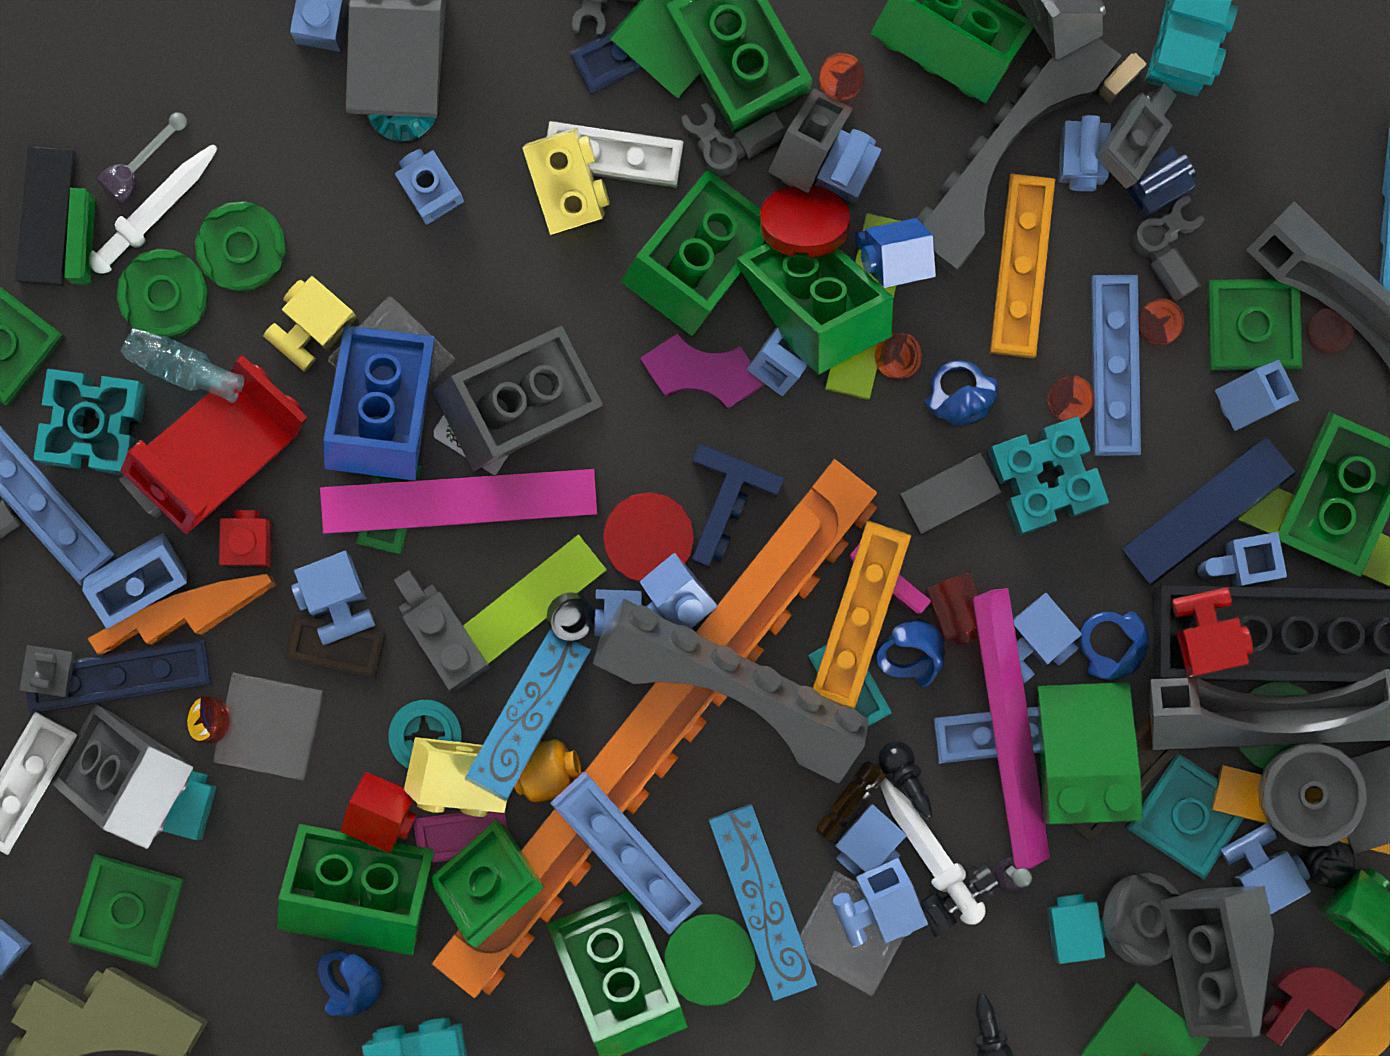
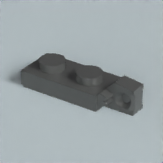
[1095,83,1177,188]
[394,570,490,694]

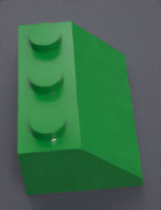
[870,0,1034,104]
[277,824,434,956]

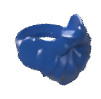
[924,360,998,426]
[1079,612,1150,681]
[876,619,945,687]
[317,950,384,1017]

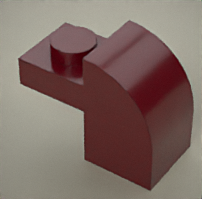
[1260,965,1365,1046]

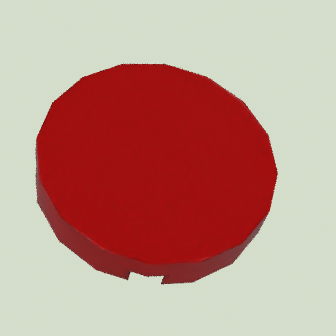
[760,186,851,258]
[603,492,694,582]

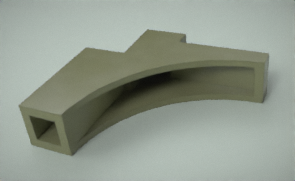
[4,966,209,1056]

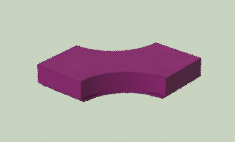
[640,333,765,410]

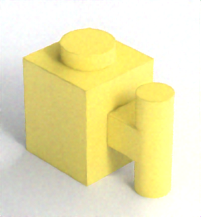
[263,276,357,372]

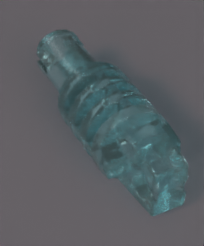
[121,328,245,403]

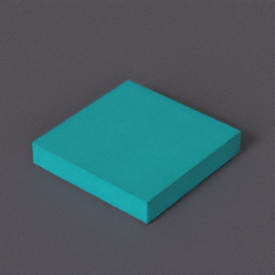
[1126,753,1244,880]

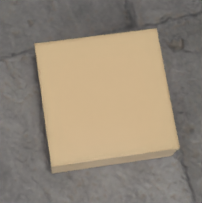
[1099,53,1147,105]

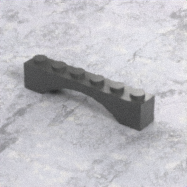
[917,38,1122,276]
[1246,201,1390,368]
[593,599,869,784]
[1149,669,1390,750]

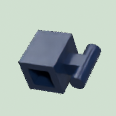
[1121,147,1196,221]

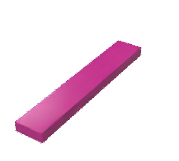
[320,469,597,534]
[973,588,1050,869]

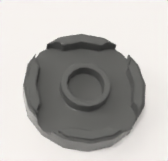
[1103,873,1179,966]

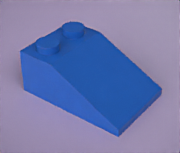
[323,325,435,481]

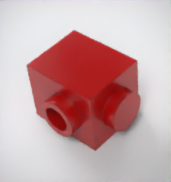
[219,510,273,568]
[340,772,417,853]

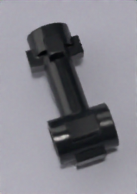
[919,864,1001,937]

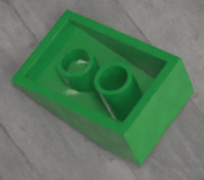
[666,0,812,134]
[620,169,766,337]
[737,243,893,374]
[1278,412,1390,577]
[1037,682,1143,824]
[1318,867,1390,968]
[547,891,688,1056]

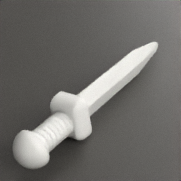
[88,145,217,274]
[880,778,985,925]

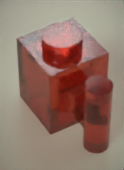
[924,572,979,646]

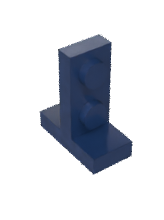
[692,443,784,569]

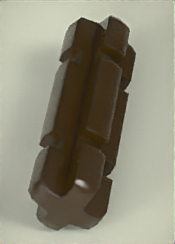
[816,762,886,843]

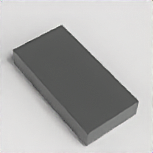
[899,452,1002,535]

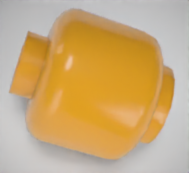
[514,739,582,803]

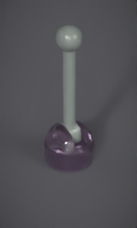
[95,112,187,204]
[994,856,1032,893]

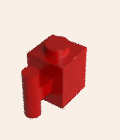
[1172,587,1253,677]

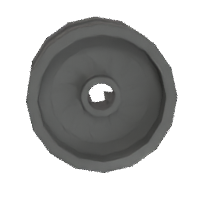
[1258,743,1367,847]

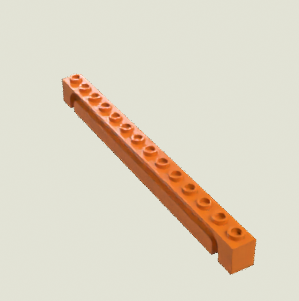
[431,459,878,999]

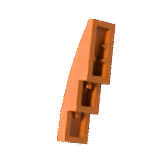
[87,574,277,655]

